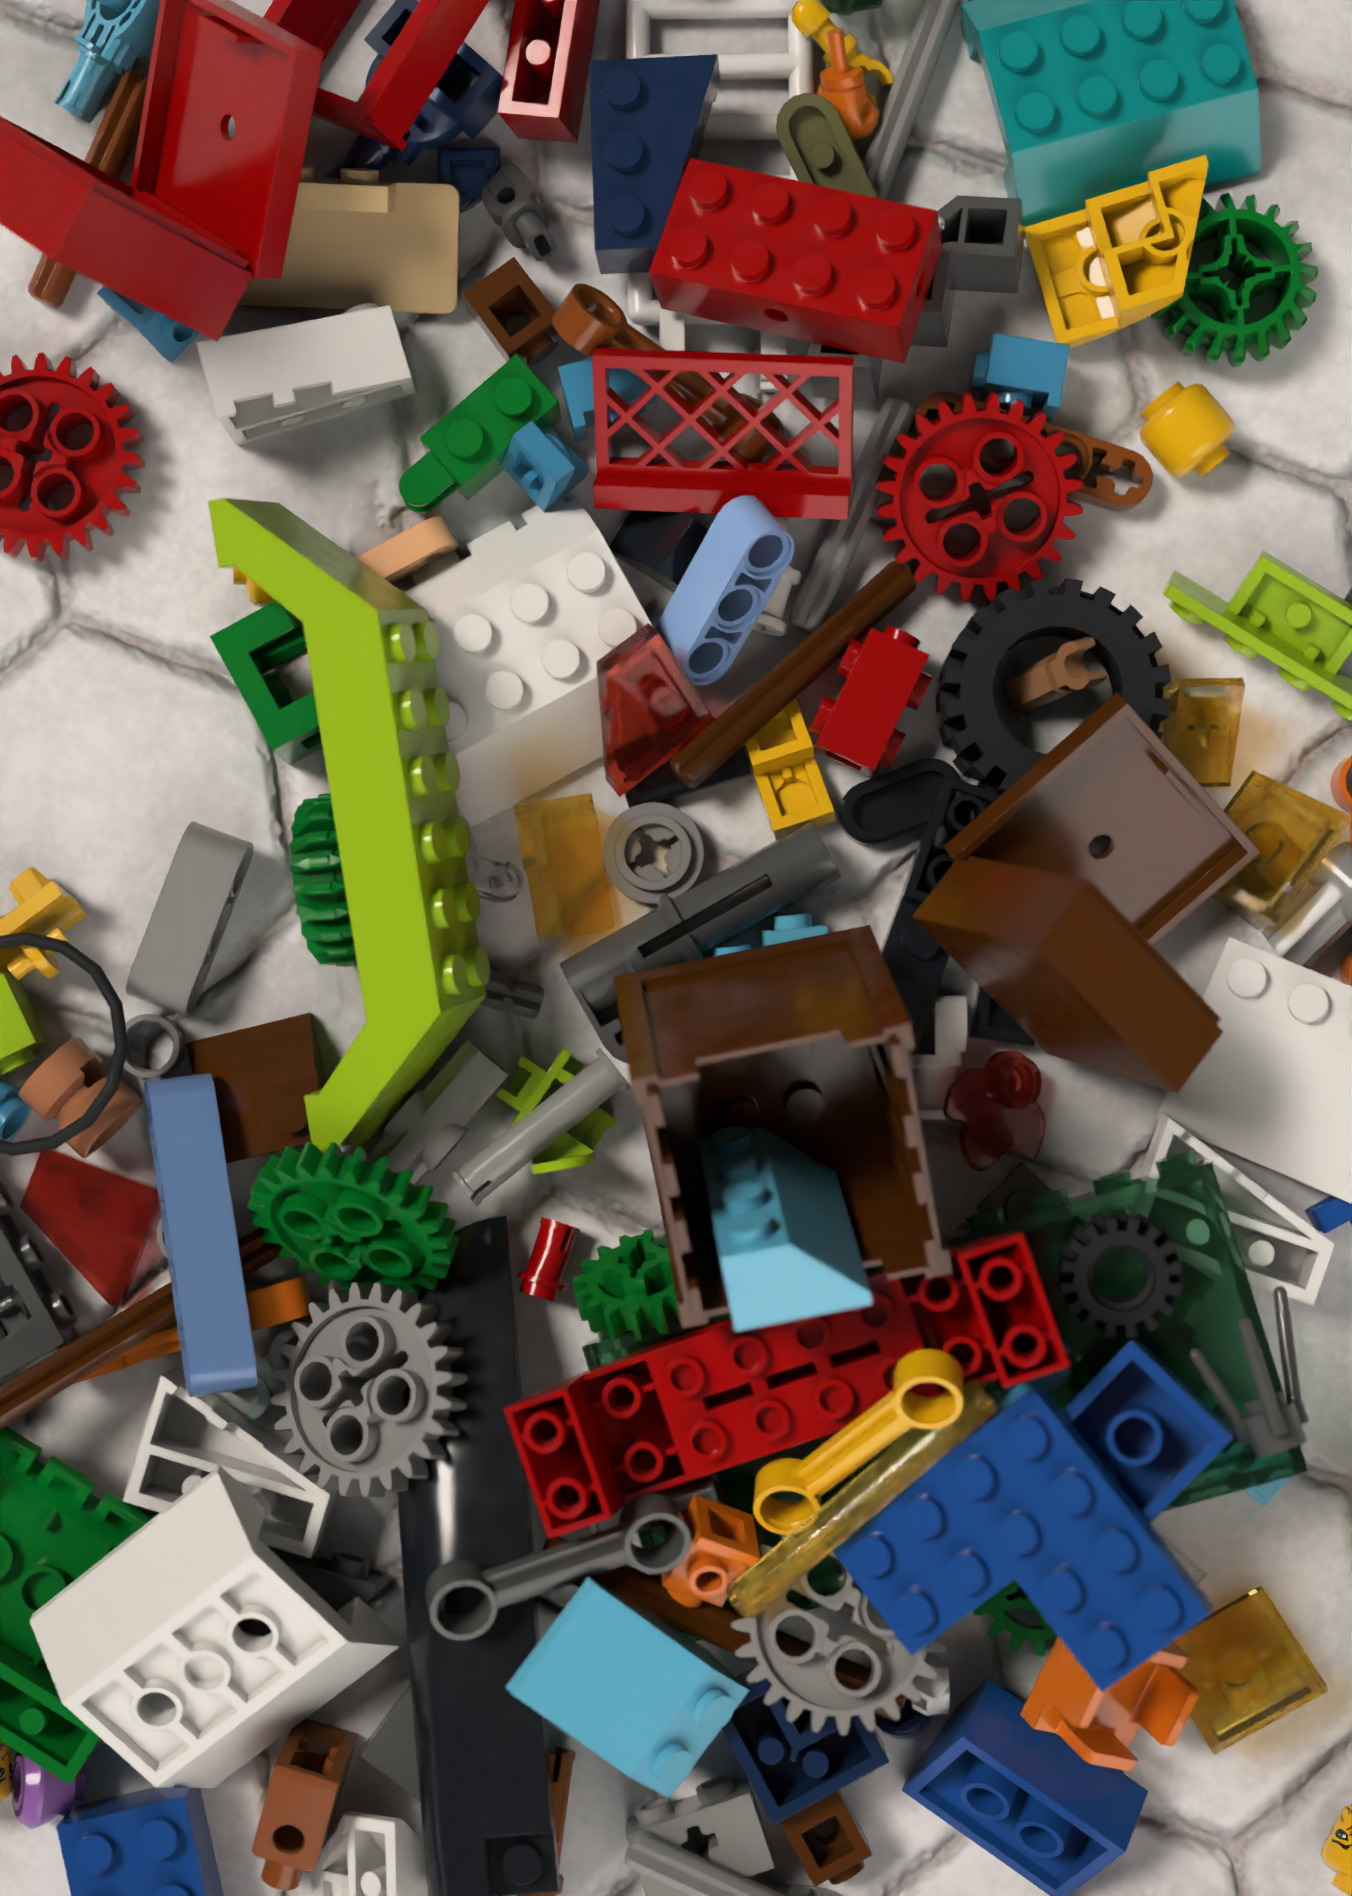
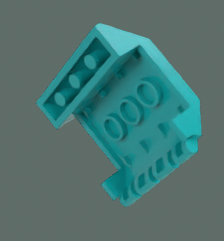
[960,0,1262,227]

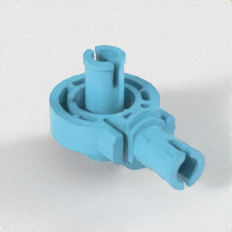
[54,0,160,124]

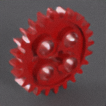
[0,353,146,562]
[876,391,1084,601]

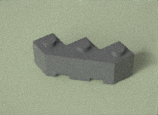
[807,196,1025,401]

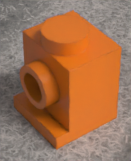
[661,1494,760,1608]

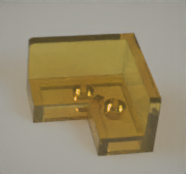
[514,793,614,942]

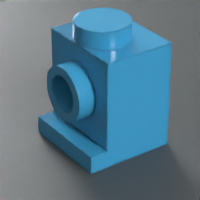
[969,333,1070,422]
[558,358,657,442]

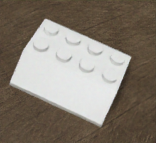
[393,497,692,829]

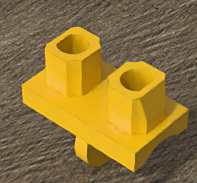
[0,867,88,980]

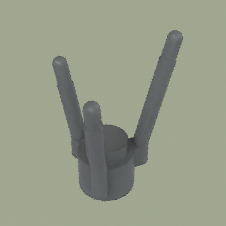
[1189,1286,1309,1458]

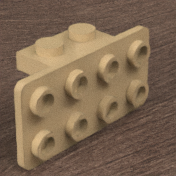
[237,166,460,314]

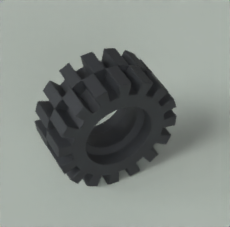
[1058,1210,1183,1338]

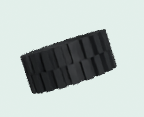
[936,578,1171,795]

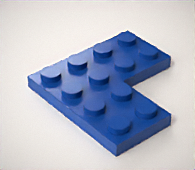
[828,1383,1214,1692]

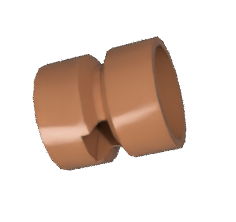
[18,1037,143,1159]

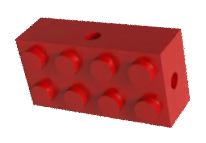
[649,158,942,364]

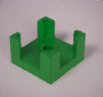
[210,600,323,765]

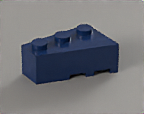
[589,54,721,274]

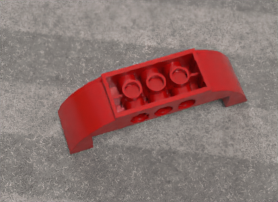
[503,1232,1070,1539]

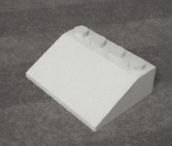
[1156,937,1352,1204]

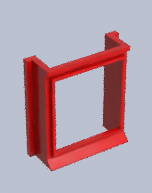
[263,0,489,152]

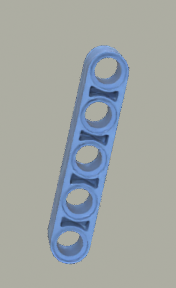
[144,1073,257,1397]

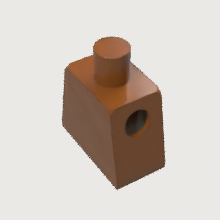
[252,1718,359,1890]

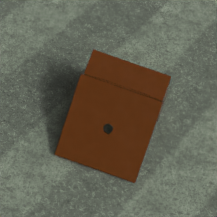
[912,692,1261,1093]

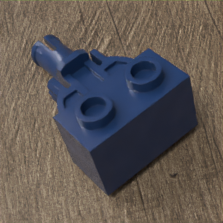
[324,0,503,179]

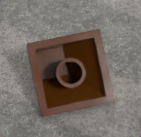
[186,1013,327,1164]

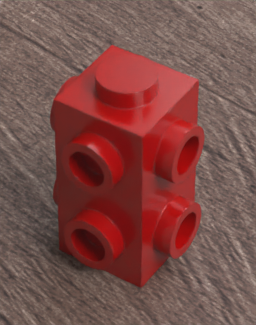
[809,626,933,778]

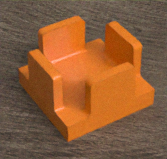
[1020,1634,1199,1772]

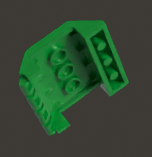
[0,1426,152,1785]

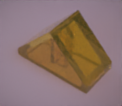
[1163,678,1245,787]

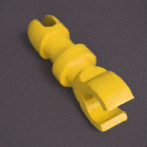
[791,0,893,103]

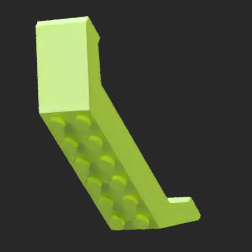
[208,498,490,1153]

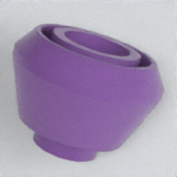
[12,1751,86,1829]

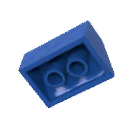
[901,1678,1148,1896]

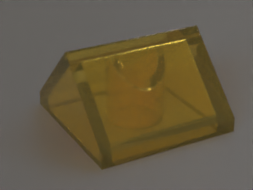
[1211,770,1352,930]
[1175,1585,1329,1755]

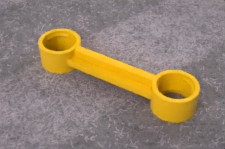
[753,1349,963,1535]

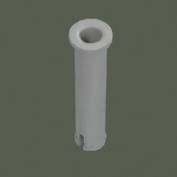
[451,1048,632,1206]

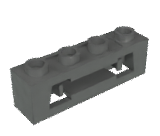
[0,1181,78,1380]

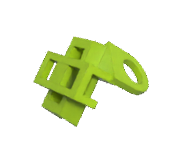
[496,1048,616,1174]

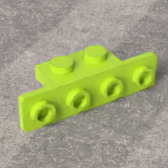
[1163,550,1352,722]

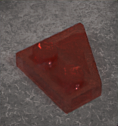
[20,1149,160,1307]

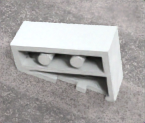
[195,303,417,446]
[1126,1112,1335,1306]
[122,1367,338,1558]

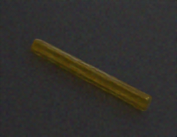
[727,1380,998,1619]

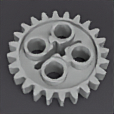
[270,1282,468,1497]
[731,1512,947,1736]

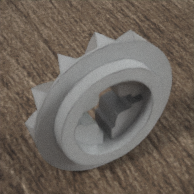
[602,802,704,905]

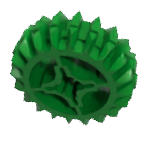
[1151,192,1318,367]
[289,793,357,967]

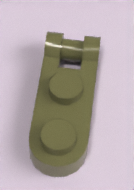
[776,93,879,198]

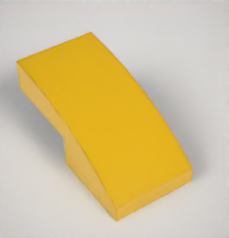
[744,698,836,841]

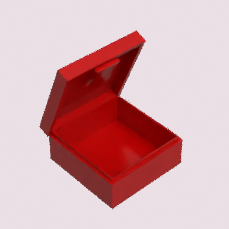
[0,0,324,341]

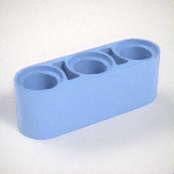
[655,495,795,685]

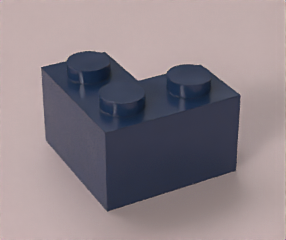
[721,1666,889,1826]

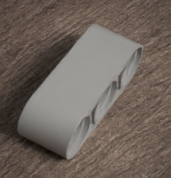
[126,821,254,1016]

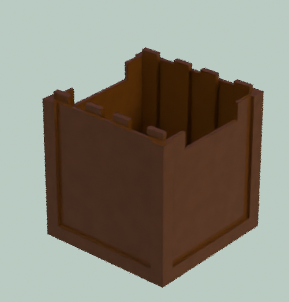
[613,925,953,1328]

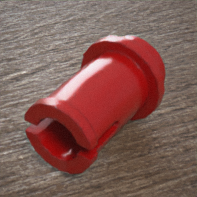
[517,1217,581,1303]

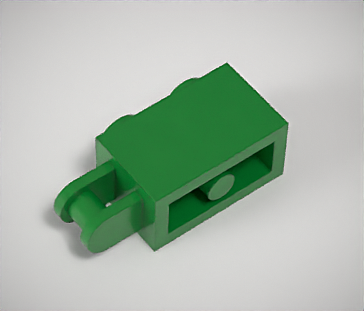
[399,354,562,514]

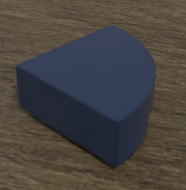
[438,147,502,213]

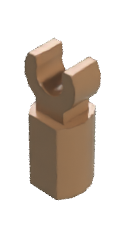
[1004,637,1108,713]

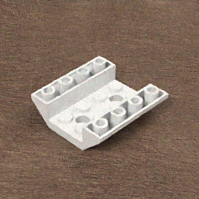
[29,1465,402,1788]

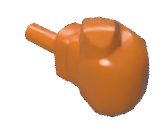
[816,28,880,141]

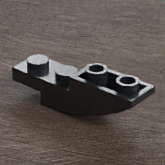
[881,775,1001,1042]

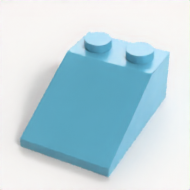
[506,1577,750,1798]

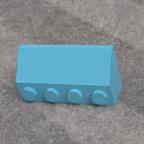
[698,1126,873,1332]

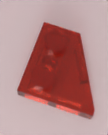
[596,623,715,797]

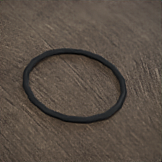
[0,932,129,1156]

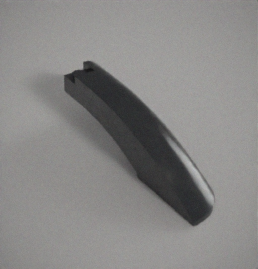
[397,1215,559,1896]

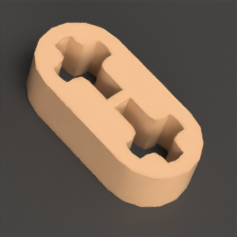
[356,516,458,585]

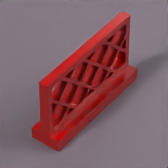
[592,348,855,520]

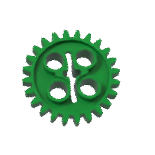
[247,1142,459,1296]

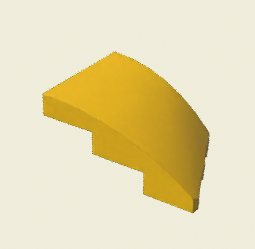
[1024,155,1209,349]

